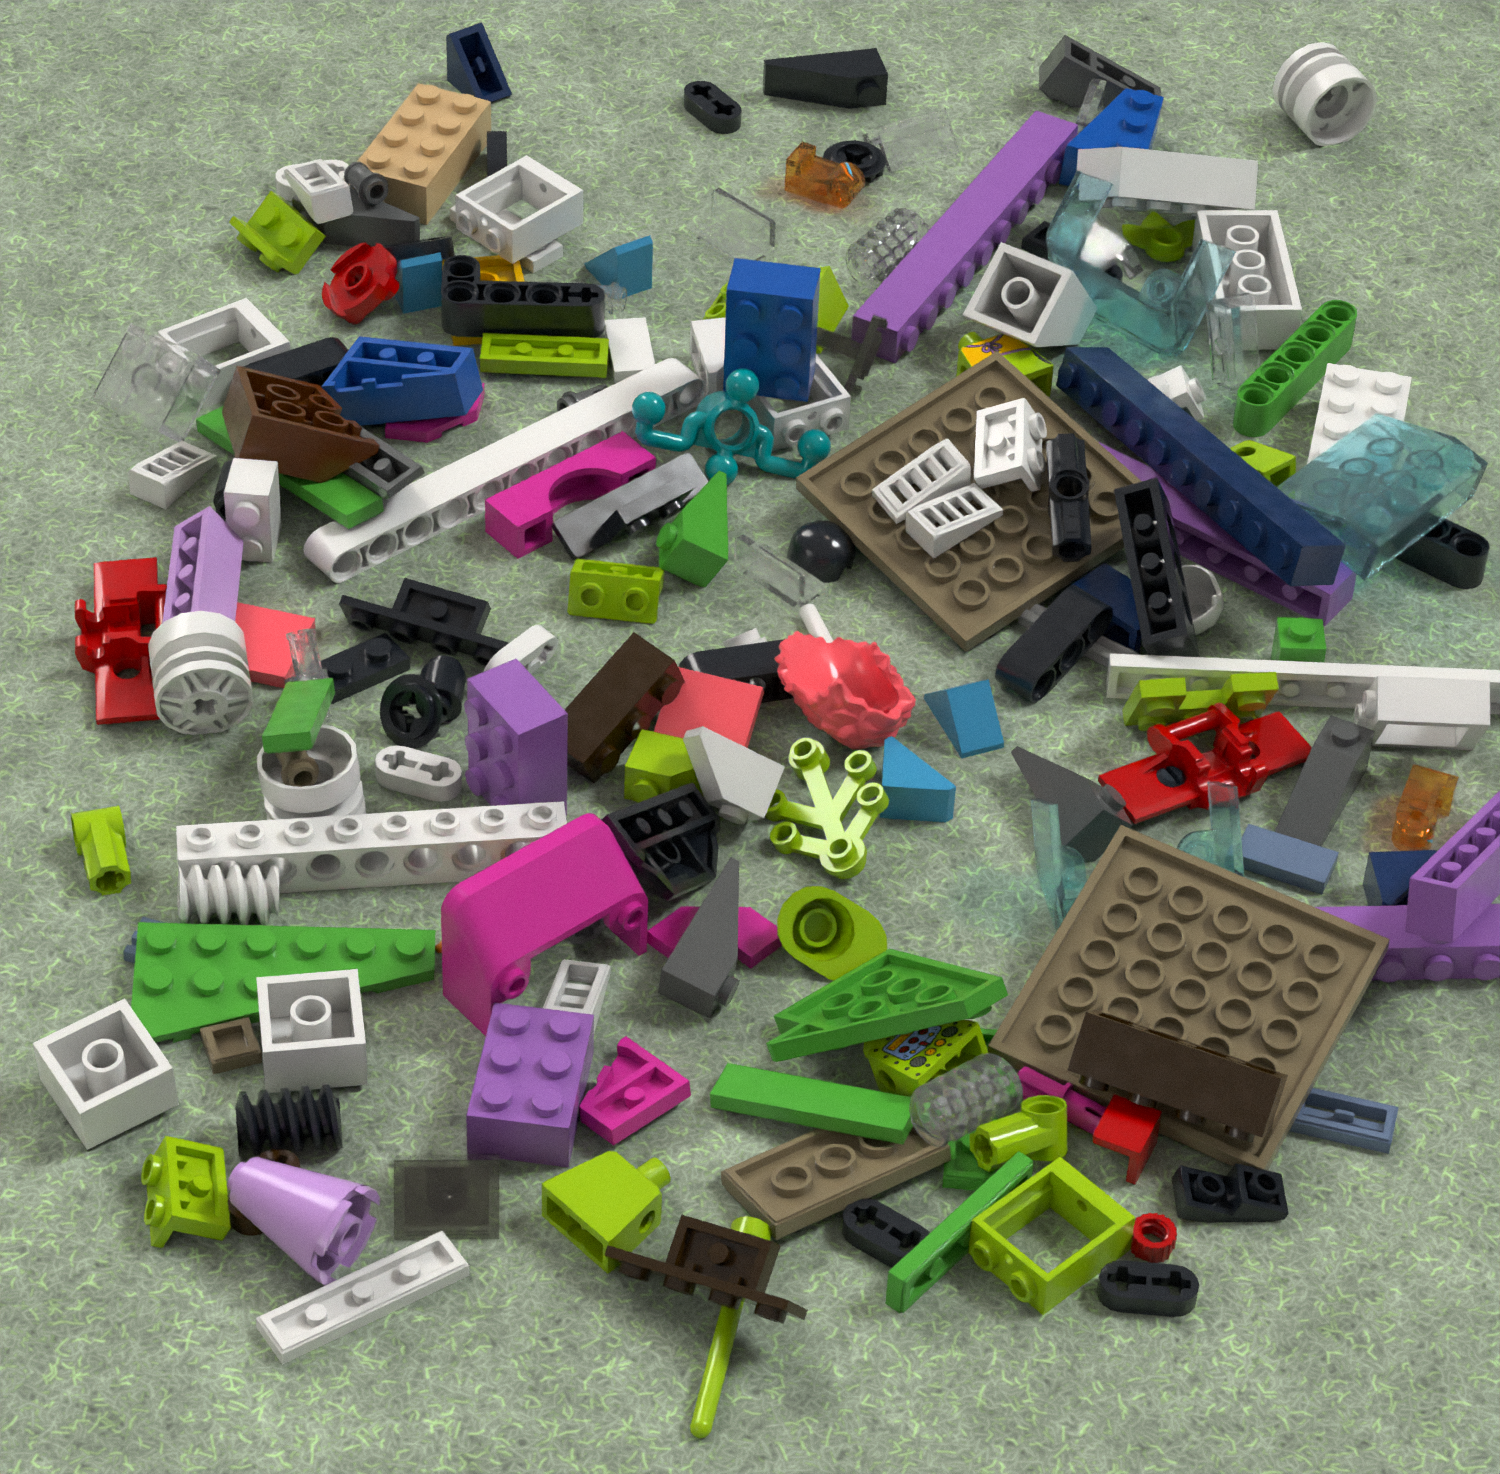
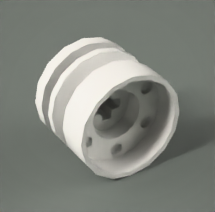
[1272,42,1377,147]
[148,611,253,735]
[257,725,366,820]

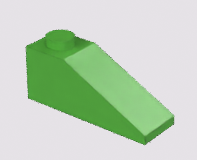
[656,471,728,587]

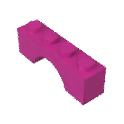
[485,431,656,559]

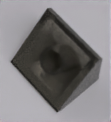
[394,1154,500,1240]

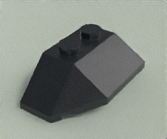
[601,782,721,901]

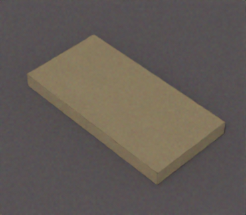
[721,1117,951,1240]

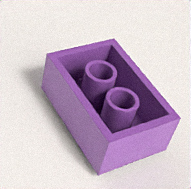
[464,658,568,816]
[466,1002,594,1168]

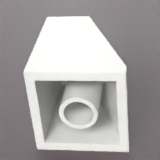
[963,242,1098,347]

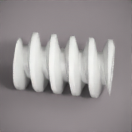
[177,865,279,925]

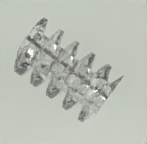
[845,208,930,289]
[909,1053,1023,1147]

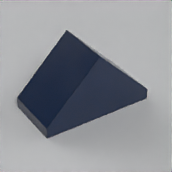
[446,22,512,103]
[1363,850,1437,906]

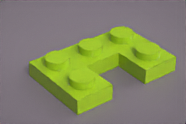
[1122,672,1279,731]

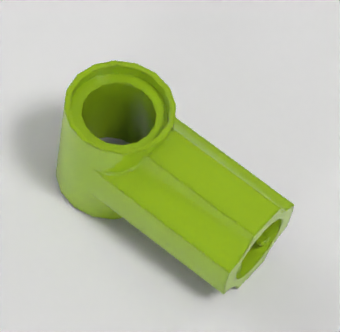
[71,805,132,896]
[969,1095,1068,1172]

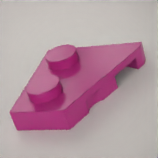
[579,1036,691,1146]

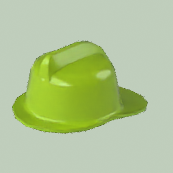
[777,886,888,981]

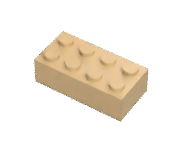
[353,83,491,225]

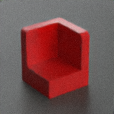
[1092,1094,1162,1185]

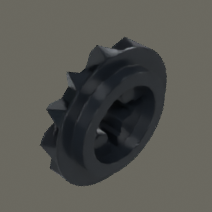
[822,140,886,186]
[380,674,448,749]

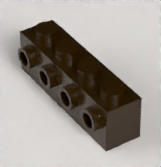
[1068,1009,1288,1142]

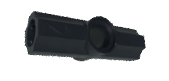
[1046,434,1092,562]

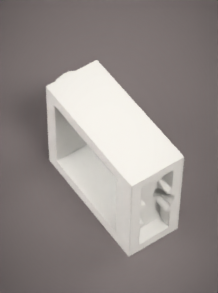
[455,155,583,264]
[156,298,290,409]
[747,354,851,451]
[1354,675,1490,750]

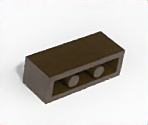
[565,632,685,783]

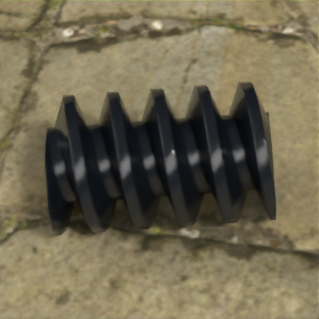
[235,1084,343,1157]

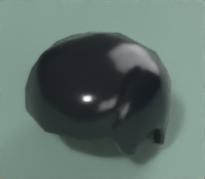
[786,520,856,583]

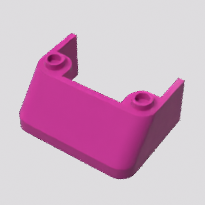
[441,813,648,1036]

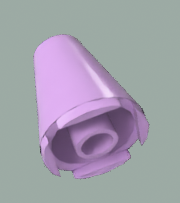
[227,1157,380,1285]

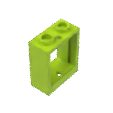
[968,1157,1135,1315]

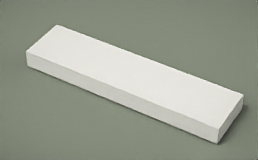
[256,1231,469,1365]

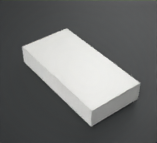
[604,317,655,383]

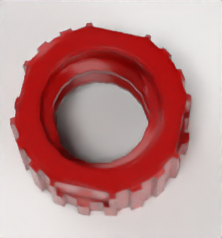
[1131,1213,1178,1263]

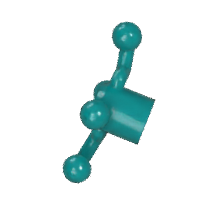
[632,369,831,485]

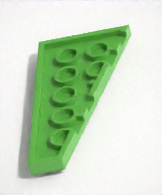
[131,922,436,1043]

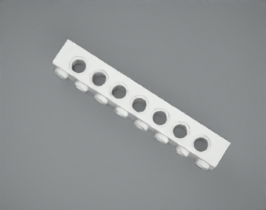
[176,801,567,893]

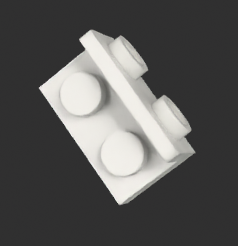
[974,398,1047,492]

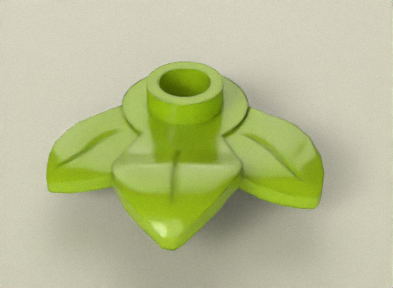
[1122,211,1196,262]

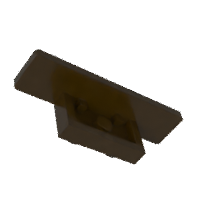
[604,1215,808,1324]

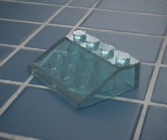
[1277,413,1488,581]

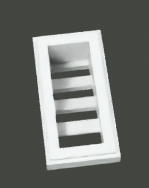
[284,159,353,224]
[872,439,971,524]
[128,441,217,509]
[906,483,1003,558]
[543,959,611,1033]

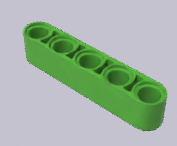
[1233,300,1357,437]

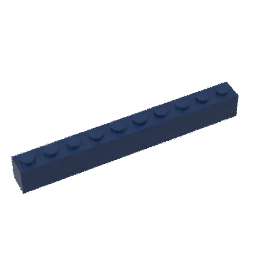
[1056,347,1346,587]

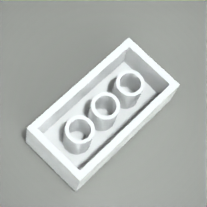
[1075,147,1258,217]
[1192,210,1302,350]
[1300,363,1412,518]

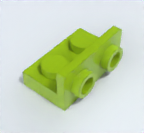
[229,191,326,275]
[567,559,665,624]
[141,1136,231,1248]

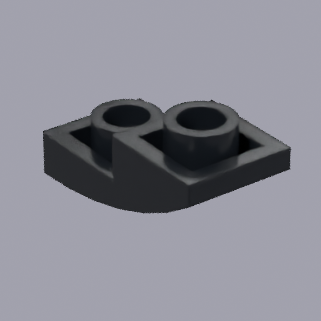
[1171,1163,1289,1223]

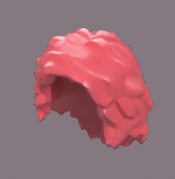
[774,631,916,750]

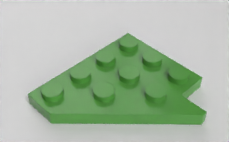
[766,948,1008,1062]

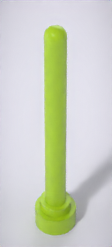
[690,1216,772,1438]

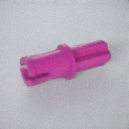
[1011,1067,1107,1136]

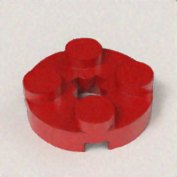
[322,242,399,325]

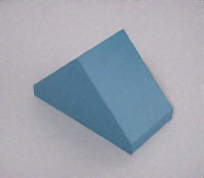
[584,235,653,300]
[395,253,442,314]
[924,679,1004,759]
[880,736,956,822]

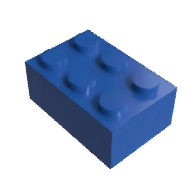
[723,258,821,402]

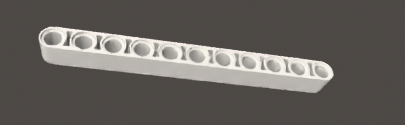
[304,358,707,583]

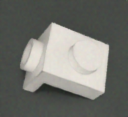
[1148,365,1206,421]

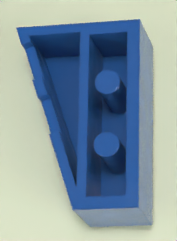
[1059,88,1164,188]
[322,336,483,426]

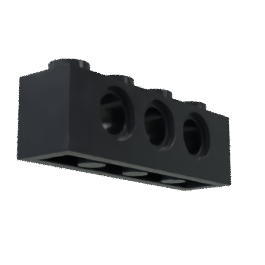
[1114,478,1200,657]

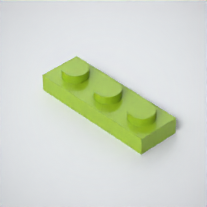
[480,333,609,378]

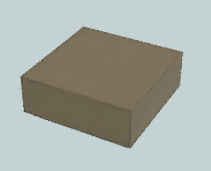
[200,1017,262,1074]

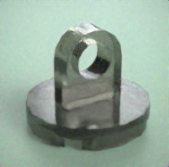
[816,313,888,397]

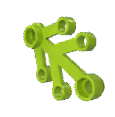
[765,738,889,879]

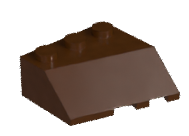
[222,365,380,483]

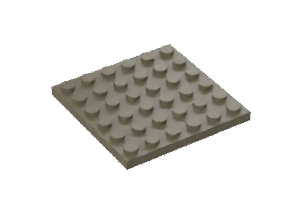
[796,351,1142,652]
[988,825,1390,1171]

